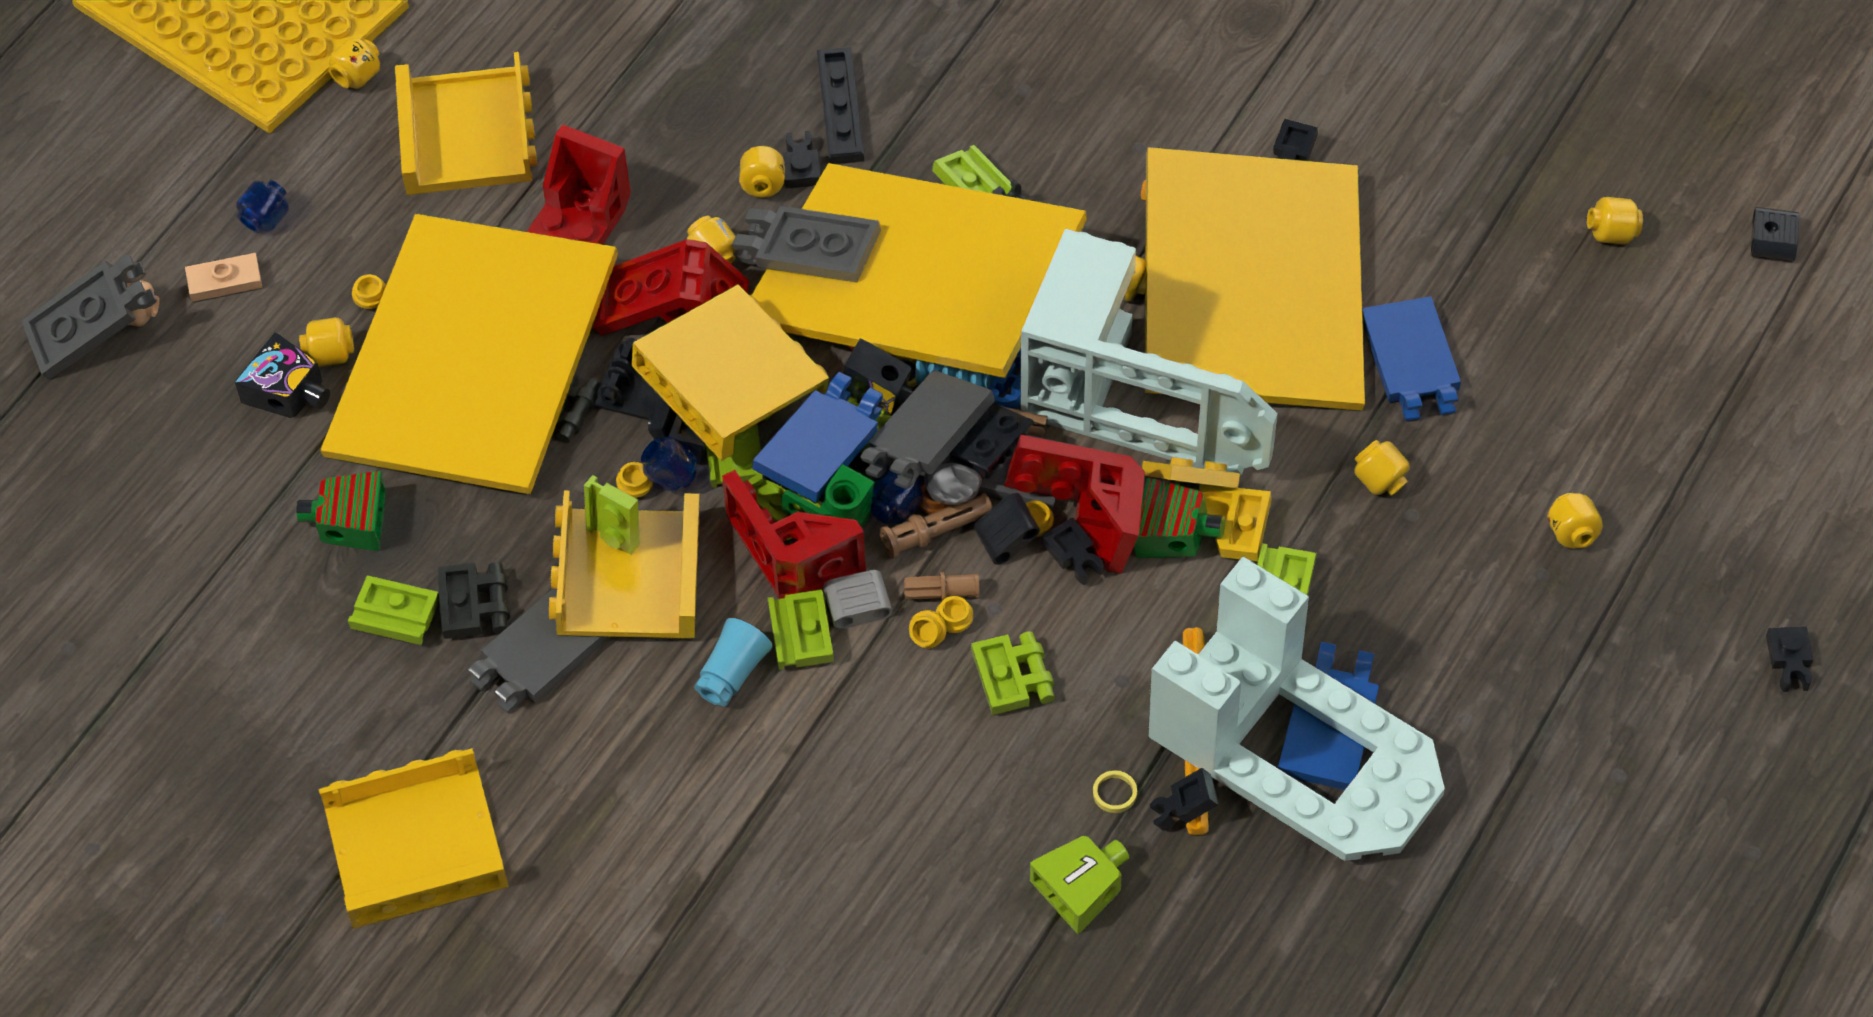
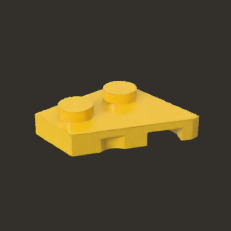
[1142,457,1240,488]
[1199,484,1272,561]

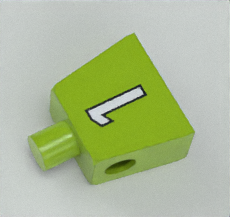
[1030,836,1129,934]

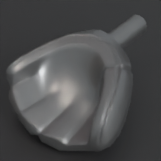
[919,463,982,505]

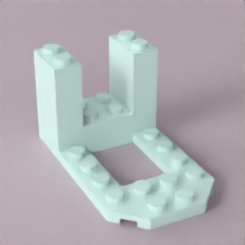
[1021,229,1278,475]
[1149,557,1445,861]

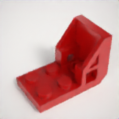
[527,124,631,245]
[593,239,749,336]
[1005,435,1145,574]
[722,470,866,599]

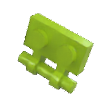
[971,631,1055,715]

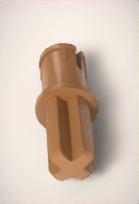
[904,572,980,601]

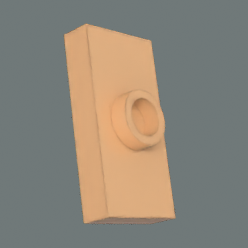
[185,253,263,302]

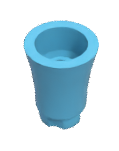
[694,618,772,707]

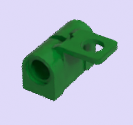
[781,464,875,528]

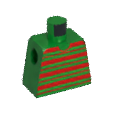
[296,471,386,551]
[1134,478,1225,558]

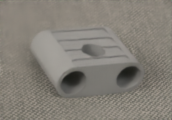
[823,570,893,629]

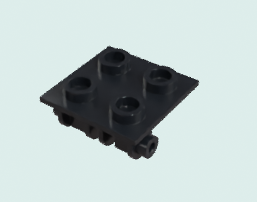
[594,338,663,420]
[949,403,1034,480]

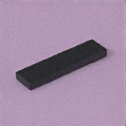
[817,47,864,164]

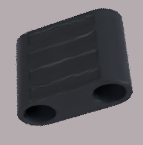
[1751,207,1799,261]
[974,493,1040,565]

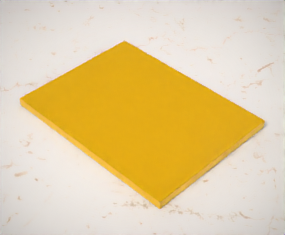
[72,0,409,134]
[1145,147,1365,411]
[752,163,1087,378]
[320,214,618,495]

